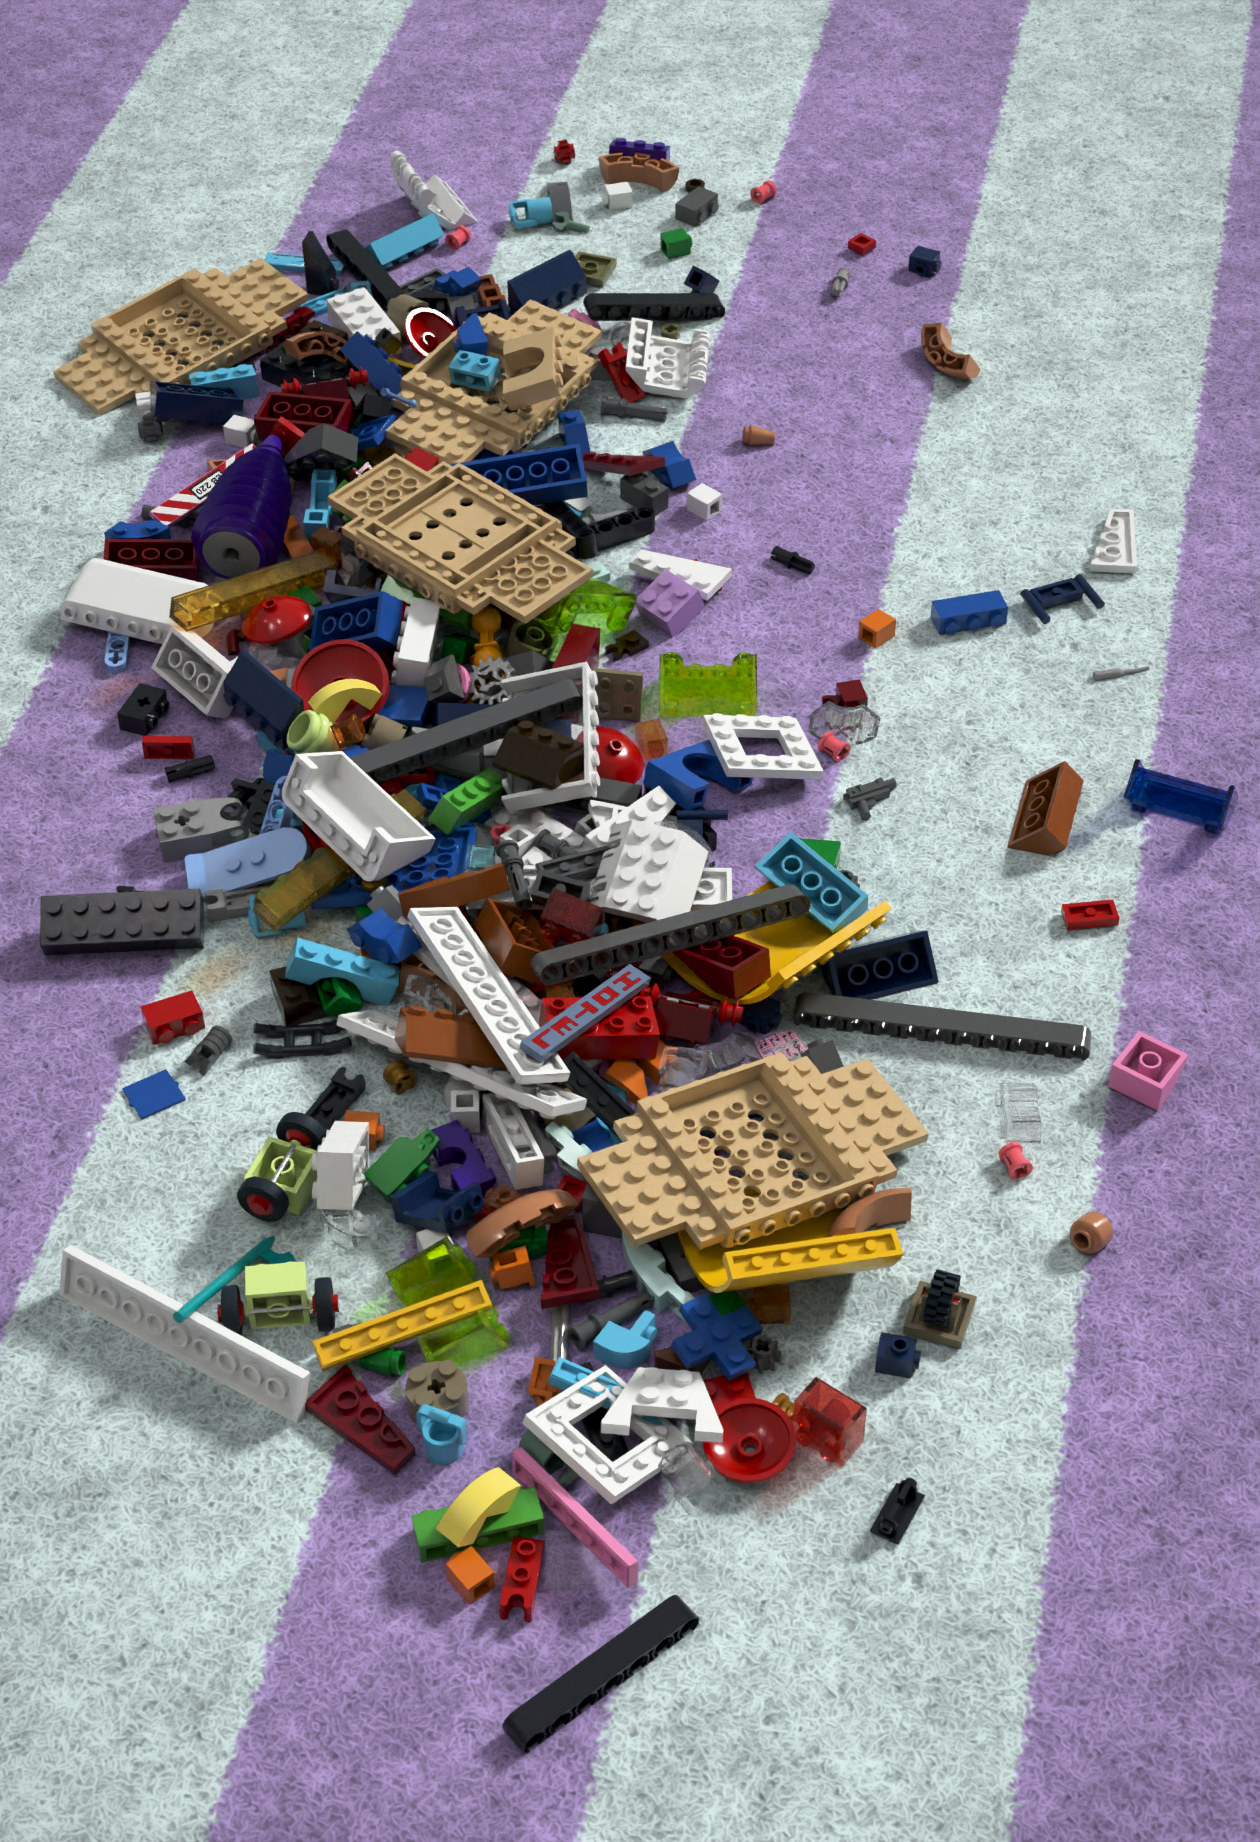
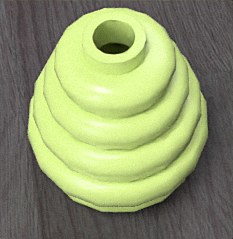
[287,710,346,755]

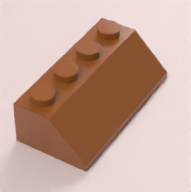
[1007,761,1084,856]
[394,1005,507,1069]

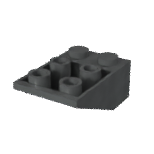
[283,423,358,481]

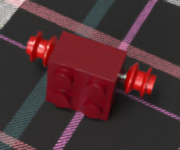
[280,366,369,399]
[635,983,744,1046]

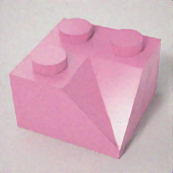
[1108,1031,1188,1111]

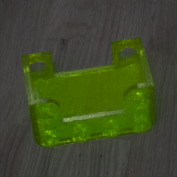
[535,578,637,634]
[659,652,757,717]
[386,1236,511,1365]

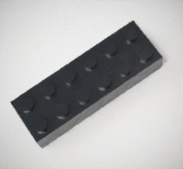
[40,889,204,956]

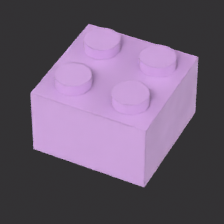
[634,569,705,637]

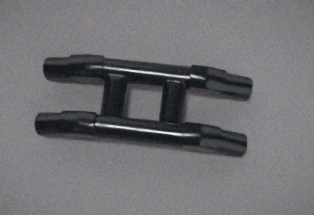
[253,1020,352,1059]

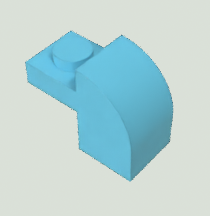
[593,1310,657,1369]

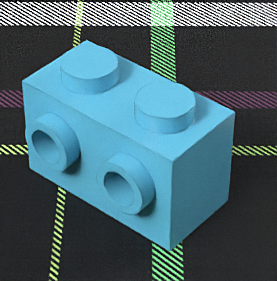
[448,350,502,393]

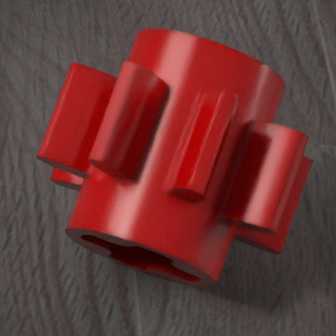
[553,139,575,164]

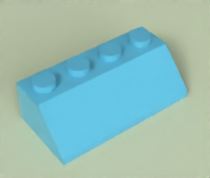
[365,213,445,270]
[755,832,868,933]

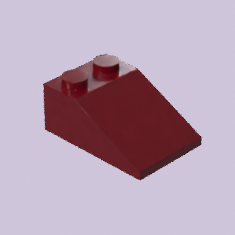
[673,935,771,1000]

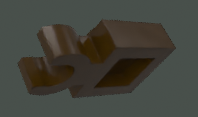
[605,630,649,661]

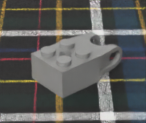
[153,797,249,863]

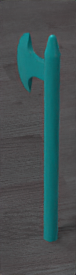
[173,1236,295,1323]

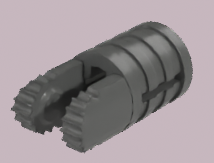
[185,1025,233,1076]

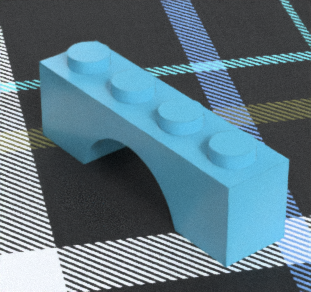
[303,469,337,546]
[285,937,400,1006]

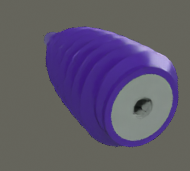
[192,435,291,582]

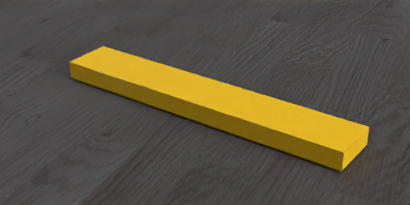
[312,1280,493,1372]

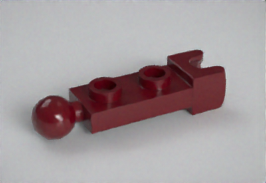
[256,306,315,354]

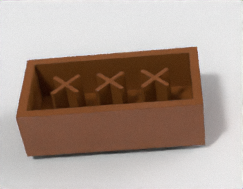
[474,897,554,986]

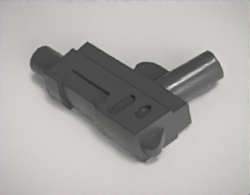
[843,777,897,820]

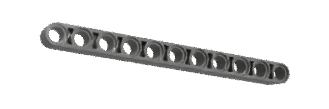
[350,679,583,784]
[530,884,811,986]
[793,992,1091,1061]

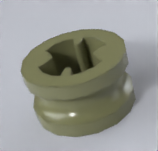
[661,323,680,340]

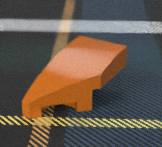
[604,1059,648,1105]
[527,1357,560,1406]

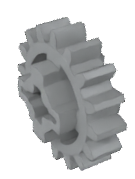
[468,656,517,705]

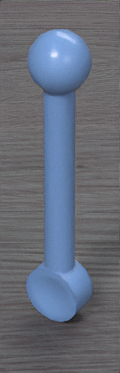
[380,388,417,408]

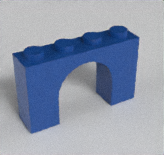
[643,740,753,810]

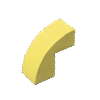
[308,679,382,723]
[436,1467,521,1547]

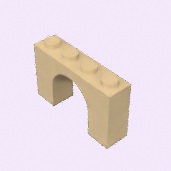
[503,327,563,411]

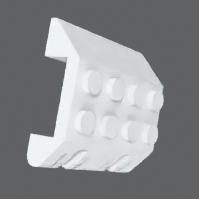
[390,151,478,230]
[625,317,710,399]
[584,819,708,923]

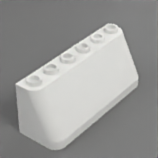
[60,558,214,644]
[282,751,436,881]

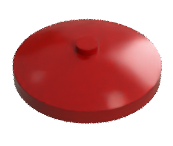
[291,639,390,734]

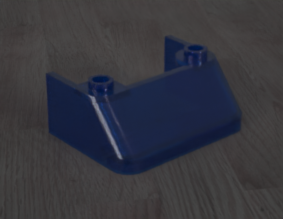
[1123,759,1239,834]

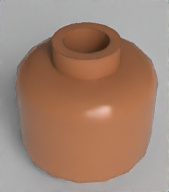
[1069,1211,1113,1254]

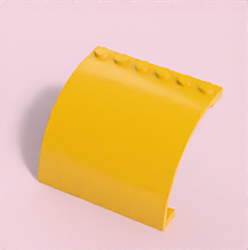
[661,881,892,1005]
[677,1180,904,1293]

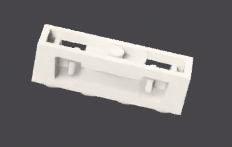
[482,1092,544,1190]

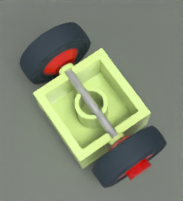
[237,1112,326,1222]
[217,1261,339,1336]

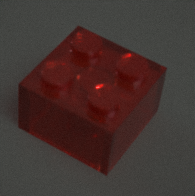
[540,888,603,944]
[793,1377,867,1466]

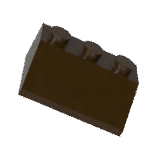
[492,720,584,790]

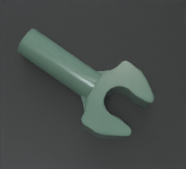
[552,211,590,233]

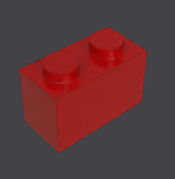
[140,990,205,1045]

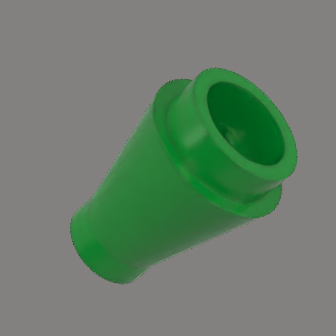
[359,1347,406,1378]

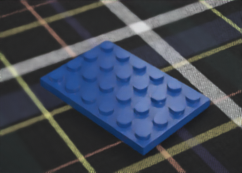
[310,826,478,910]

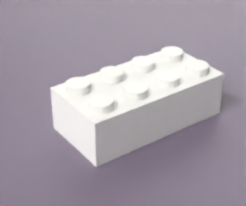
[326,287,402,357]
[391,597,440,687]
[151,626,233,719]
[312,1121,369,1210]

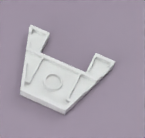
[601,1367,723,1443]

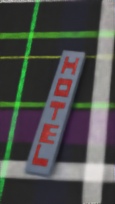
[520,964,651,1063]

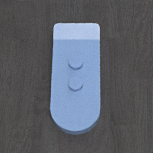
[184,827,310,902]

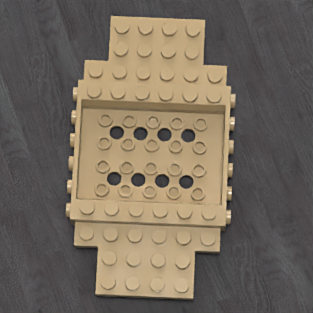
[53,258,309,416]
[385,300,602,464]
[327,453,593,624]
[577,1052,929,1250]

